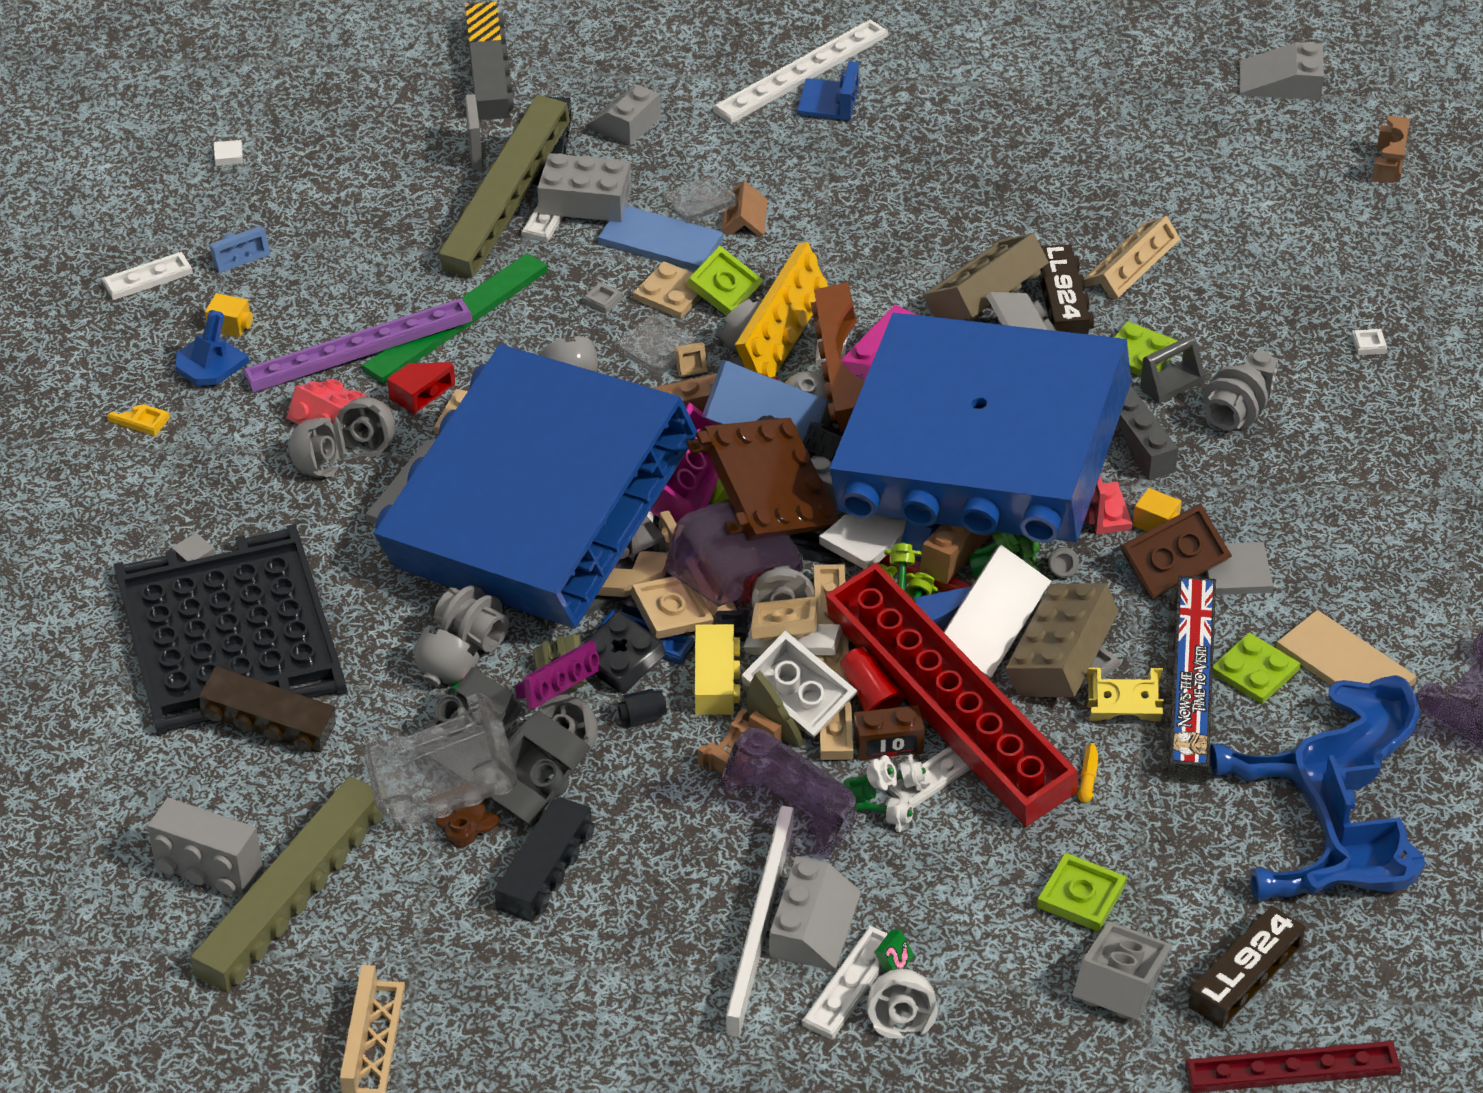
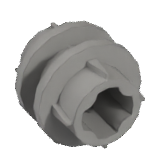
[1203,365,1268,430]
[433,585,510,654]

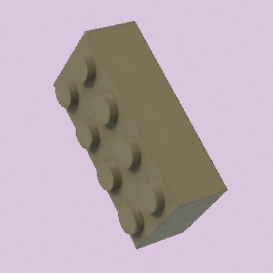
[923,233,1049,321]
[1006,583,1119,697]

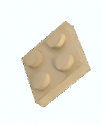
[633,261,702,319]
[630,573,714,639]
[751,596,819,641]

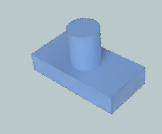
[209,226,271,273]

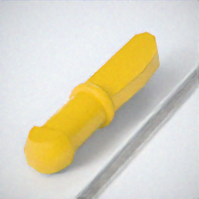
[1077,743,1098,803]

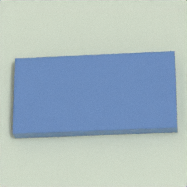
[598,206,723,271]
[702,360,828,453]

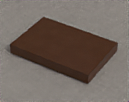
[1120,503,1232,600]

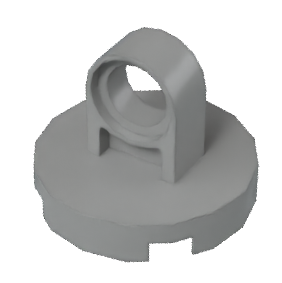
[752,565,814,608]

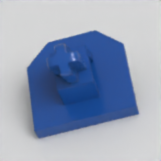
[176,310,249,386]

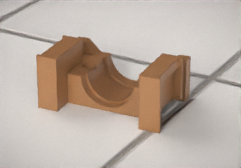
[1372,115,1410,183]
[698,708,782,788]

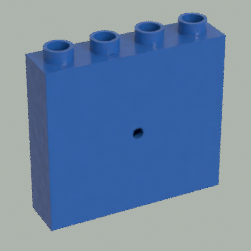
[829,312,1131,543]
[374,344,697,629]

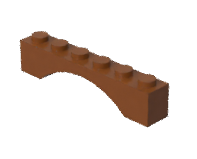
[811,282,864,432]

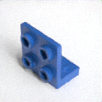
[798,61,859,121]

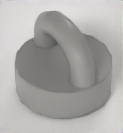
[1048,547,1079,578]

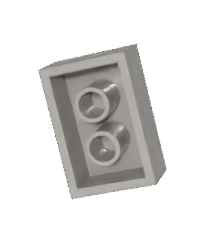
[538,153,632,222]
[147,797,263,897]

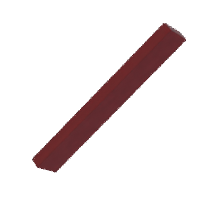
[1185,1041,1401,1093]

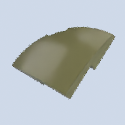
[746,671,805,747]

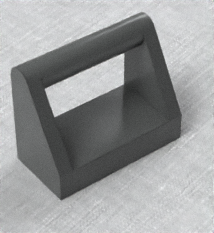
[1140,335,1205,404]

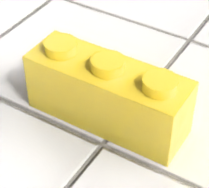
[695,624,740,715]

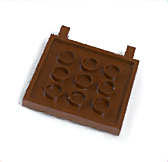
[686,417,839,540]

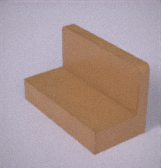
[721,180,768,236]

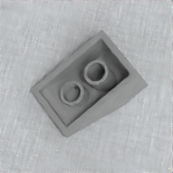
[1240,42,1324,100]
[1072,921,1173,1020]

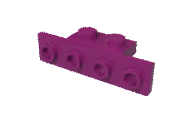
[515,641,599,709]

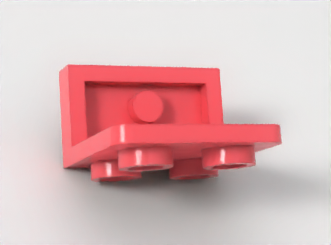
[286,379,366,425]

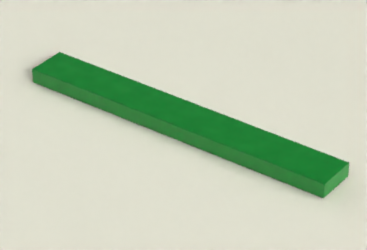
[362,253,548,385]

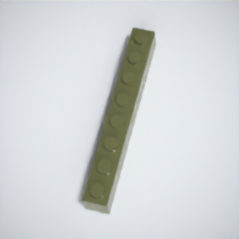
[438,94,570,279]
[190,776,385,993]

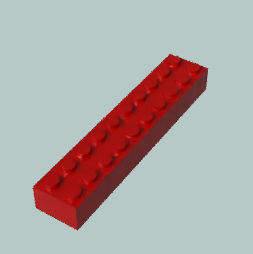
[826,562,1078,827]

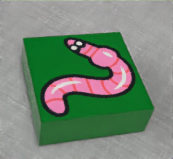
[874,929,914,973]

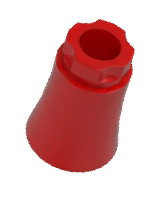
[840,647,905,711]

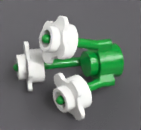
[843,754,926,832]

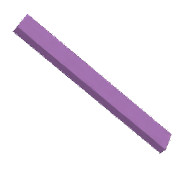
[243,298,473,393]

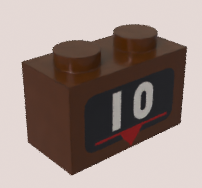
[854,705,925,760]

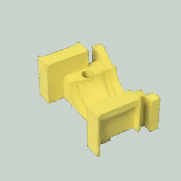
[1086,668,1163,721]

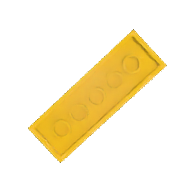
[735,242,828,378]

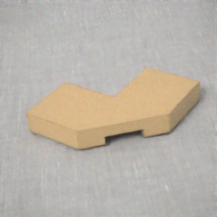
[597,551,671,597]

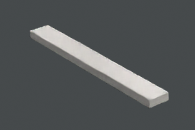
[713,19,888,124]
[726,806,794,1037]

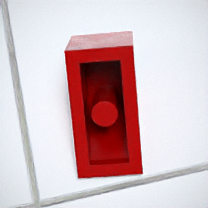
[387,362,455,414]

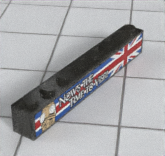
[1161,575,1216,786]

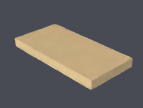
[1276,610,1417,686]

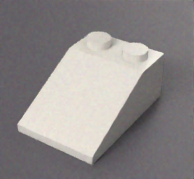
[742,631,857,738]

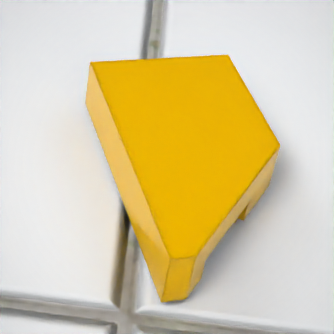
[107,404,170,436]

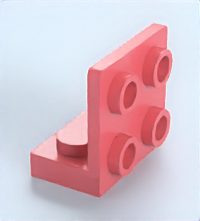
[1086,476,1133,535]

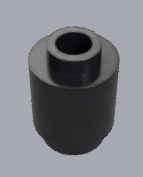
[617,688,667,727]

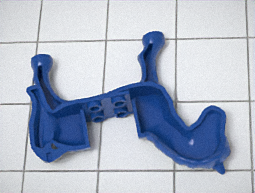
[1209,675,1426,901]

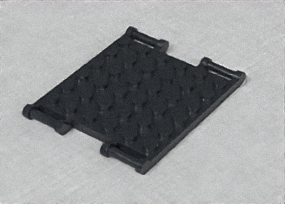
[113,524,347,736]

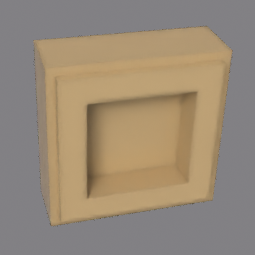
[674,342,708,377]

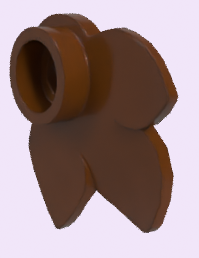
[435,797,500,847]

